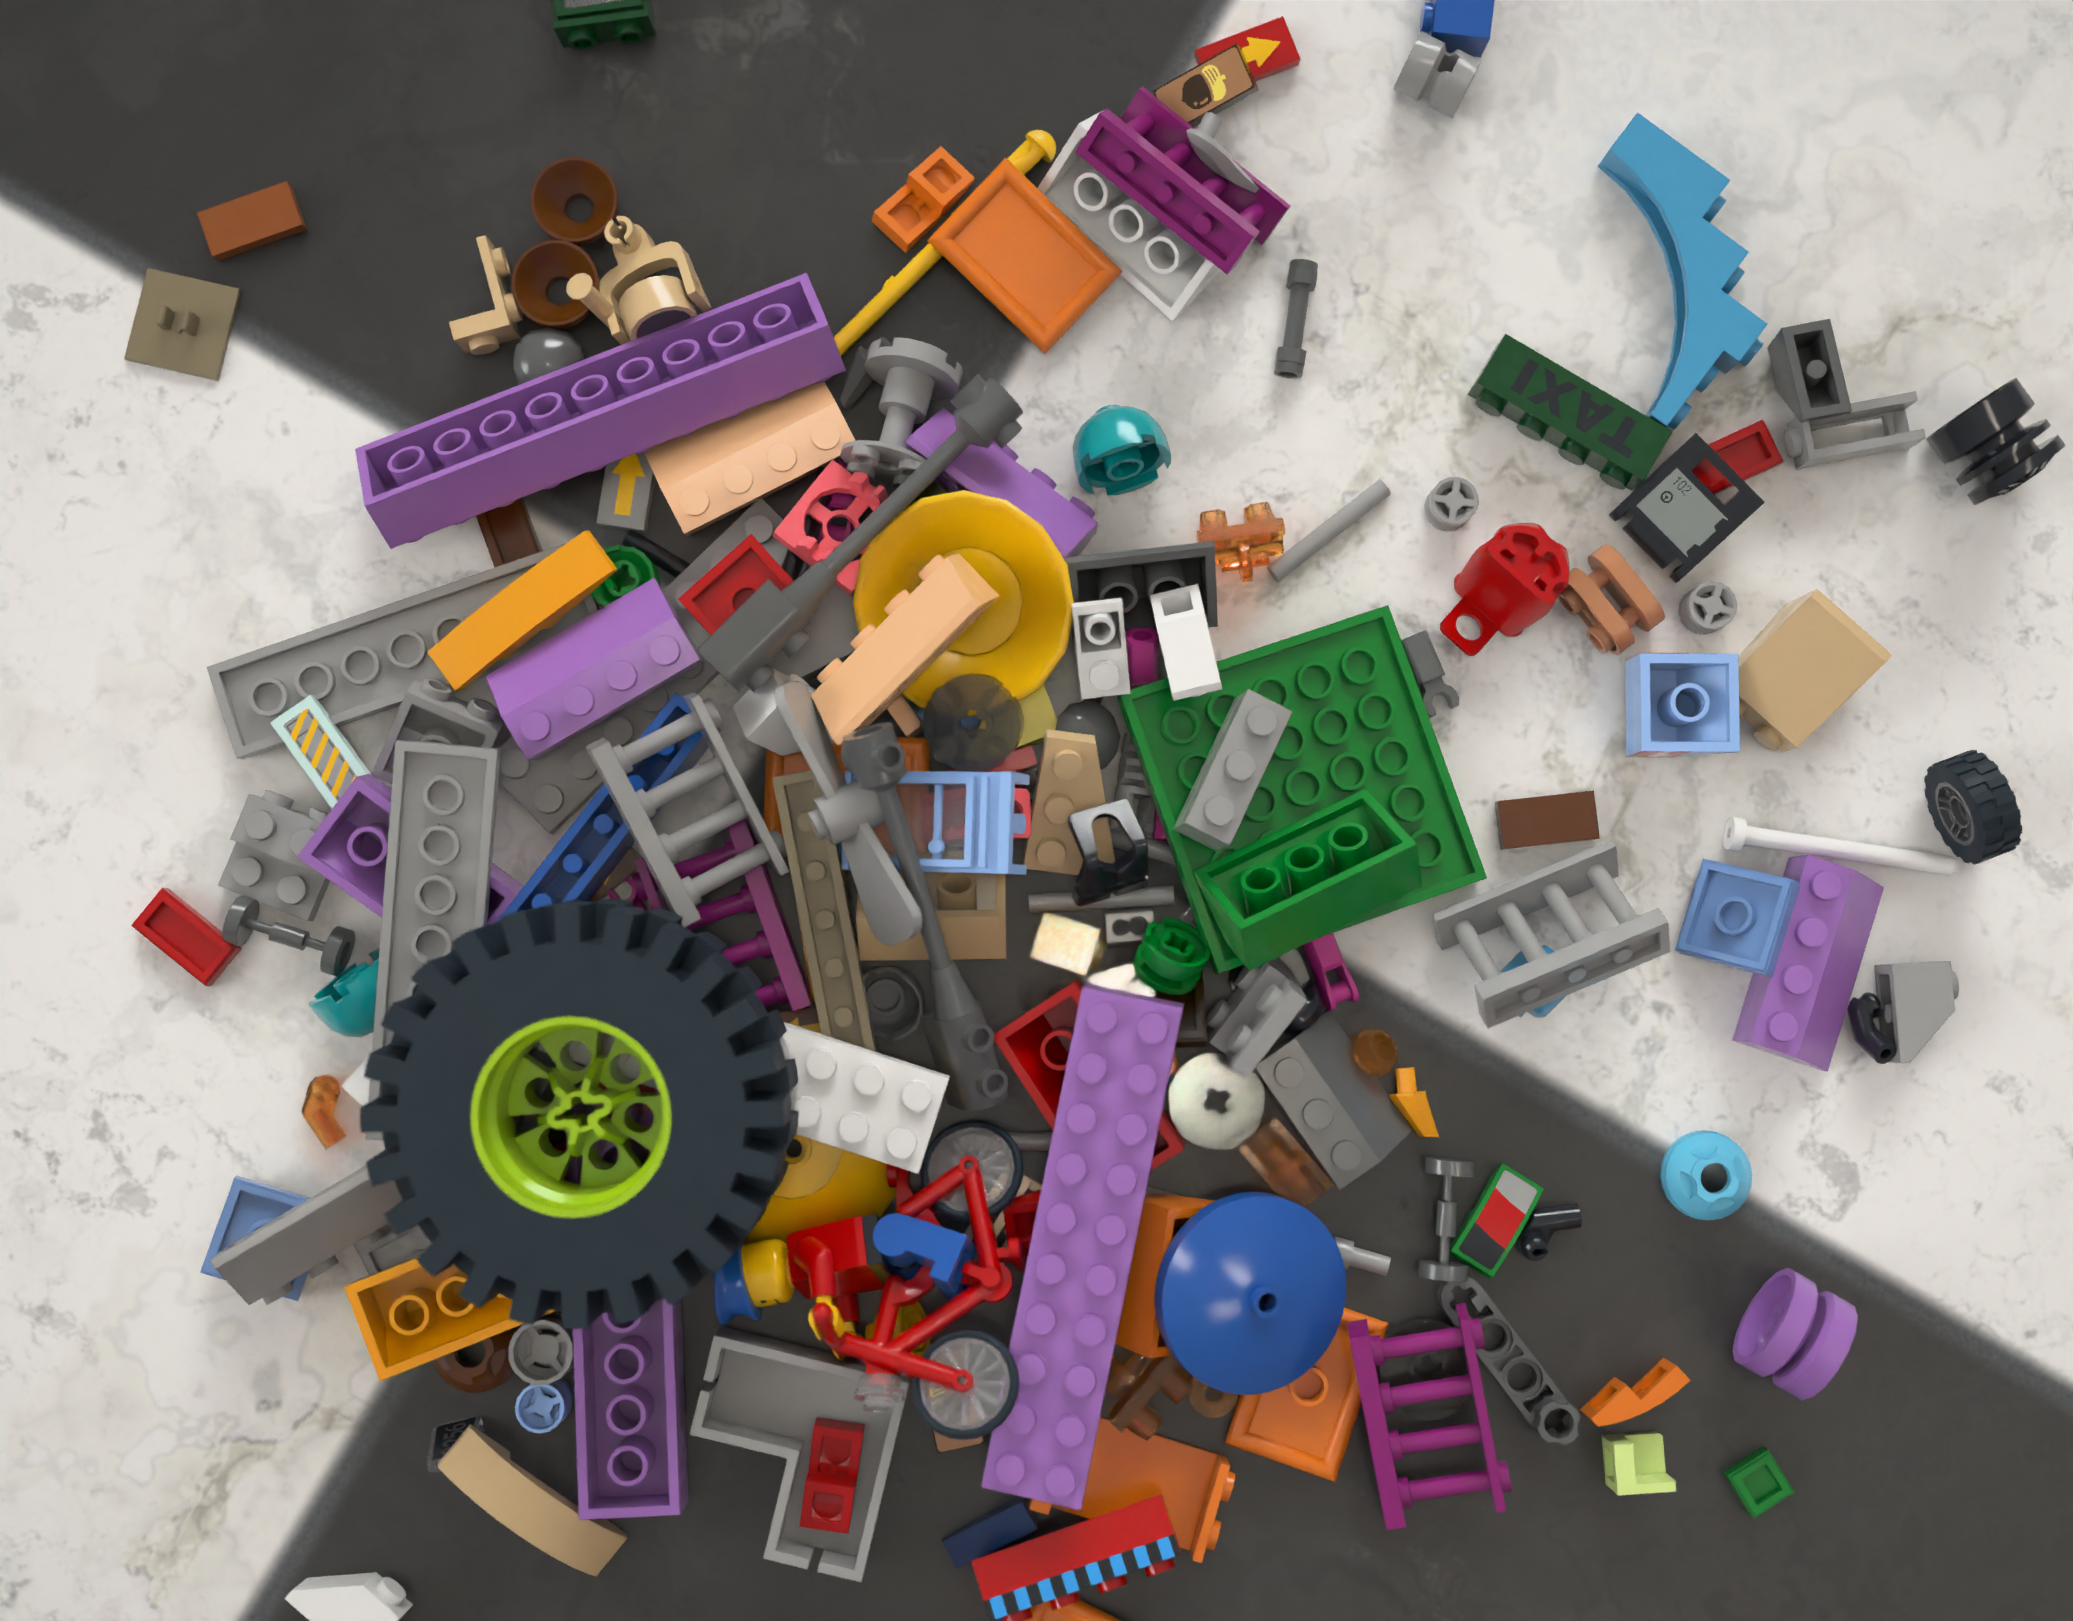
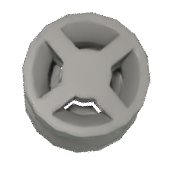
[1424,477,1479,531]
[1678,581,1737,635]

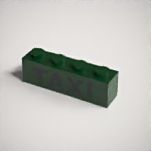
[1467,334,1673,491]

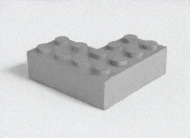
[690,1326,911,1583]

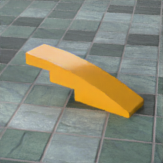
[427,530,618,691]

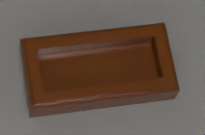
[476,497,542,567]
[1494,791,1600,850]

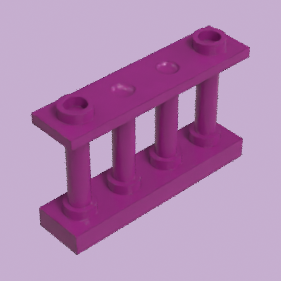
[1075,87,1291,274]
[632,820,815,1012]
[1347,1303,1512,1530]

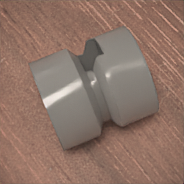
[1393,31,1481,118]
[508,1311,574,1385]

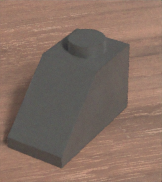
[1767,319,1852,423]

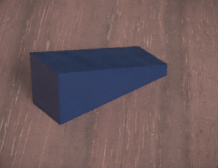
[942,1496,1038,1569]

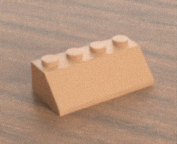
[644,382,855,536]
[811,553,999,746]

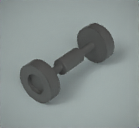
[222,896,355,977]
[1418,1157,1475,1282]

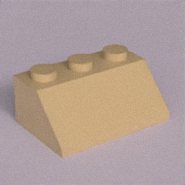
[856,850,1006,961]

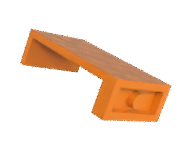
[1029,1417,1235,1563]

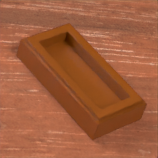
[197,181,307,261]

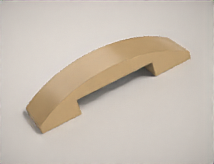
[438,1424,628,1577]

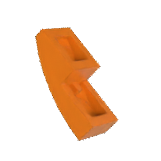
[871,146,975,253]
[1580,1357,1691,1427]

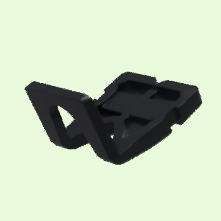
[1068,799,1150,907]

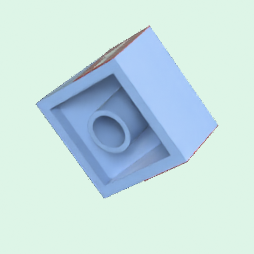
[1625,653,1740,758]

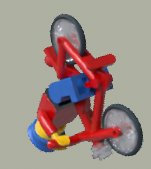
[713,1120,1028,1440]

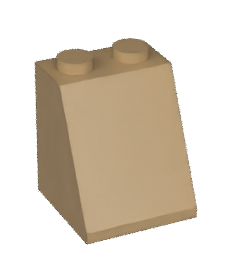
[1738,589,1892,752]

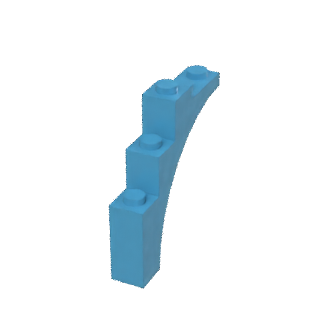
[1598,112,1767,430]

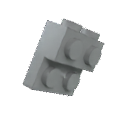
[371,678,504,784]
[218,790,330,922]
[1206,960,1308,1079]

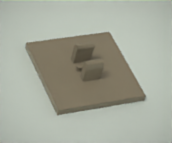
[124,268,242,381]

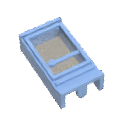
[838,770,1030,875]

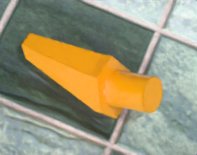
[1389,1067,1439,1137]

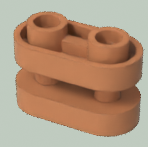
[1558,544,1665,655]

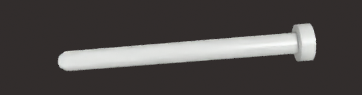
[1723,816,1959,875]

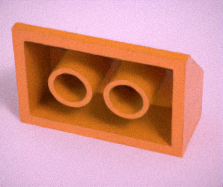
[1115,1193,1214,1358]

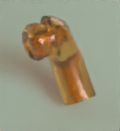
[301,1075,347,1150]

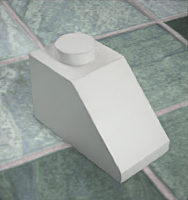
[285,1572,413,1621]

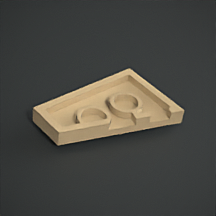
[1022,729,1115,875]

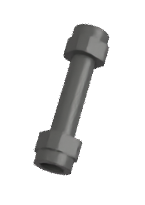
[1274,259,1318,379]

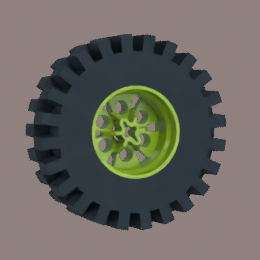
[360,899,799,1329]

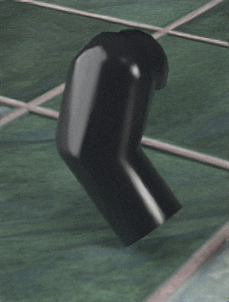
[1847,992,1897,1064]
[1517,1203,1582,1261]

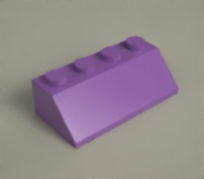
[905,408,1098,560]
[485,578,705,760]
[297,774,524,925]
[1732,855,1884,1072]

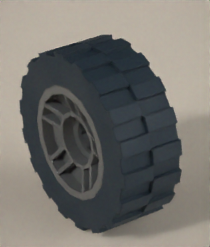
[1924,750,2022,864]

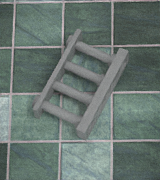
[585,692,789,927]
[1433,840,1670,1028]

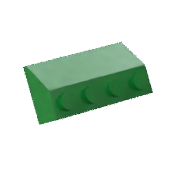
[1194,789,1423,971]

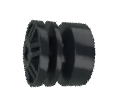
[1926,378,2066,505]

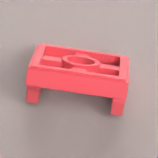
[772,459,889,596]

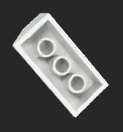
[1038,109,1221,321]

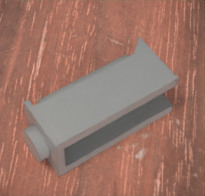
[1784,391,1926,470]

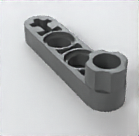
[1437,1276,1581,1446]

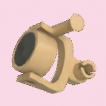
[566,216,711,345]

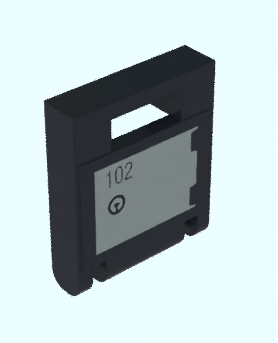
[1609,432,1765,583]

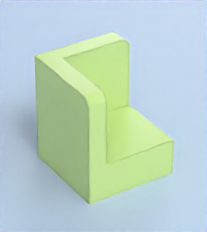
[1601,1431,1676,1496]

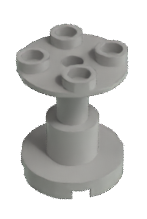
[840,338,963,490]

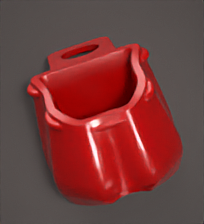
[1440,523,1570,656]

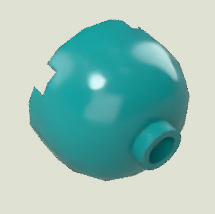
[1073,405,1171,495]
[308,948,380,1037]

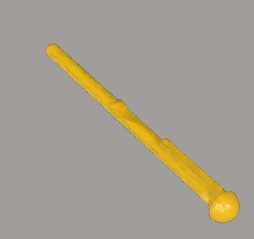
[834,130,1056,356]

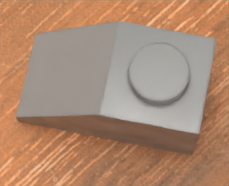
[1874,961,1959,1063]

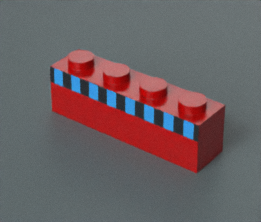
[971,1495,1182,1621]

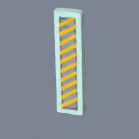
[270,695,371,808]

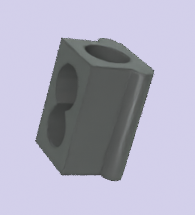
[1103,906,1154,949]

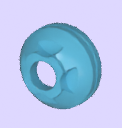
[1660,1130,1752,1220]

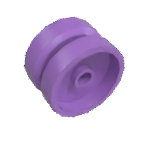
[1732,1268,1858,1401]

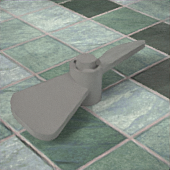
[775,681,922,946]

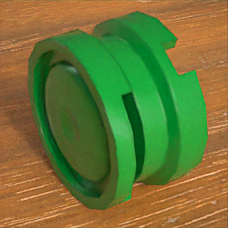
[591,545,661,607]
[1133,918,1210,995]

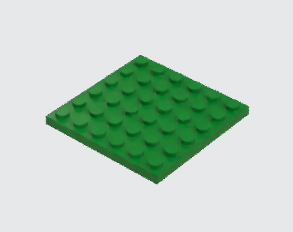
[1117,605,1487,974]

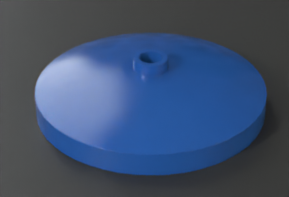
[1155,1192,1346,1395]

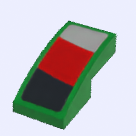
[1449,1163,1544,1279]

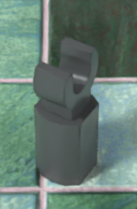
[1401,630,1459,718]

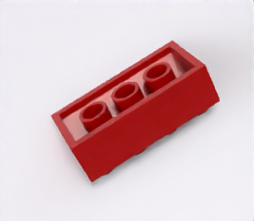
[994,978,1185,1171]

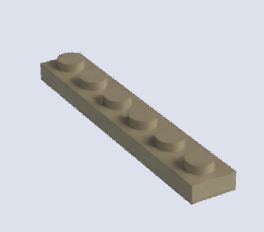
[772,770,877,1052]

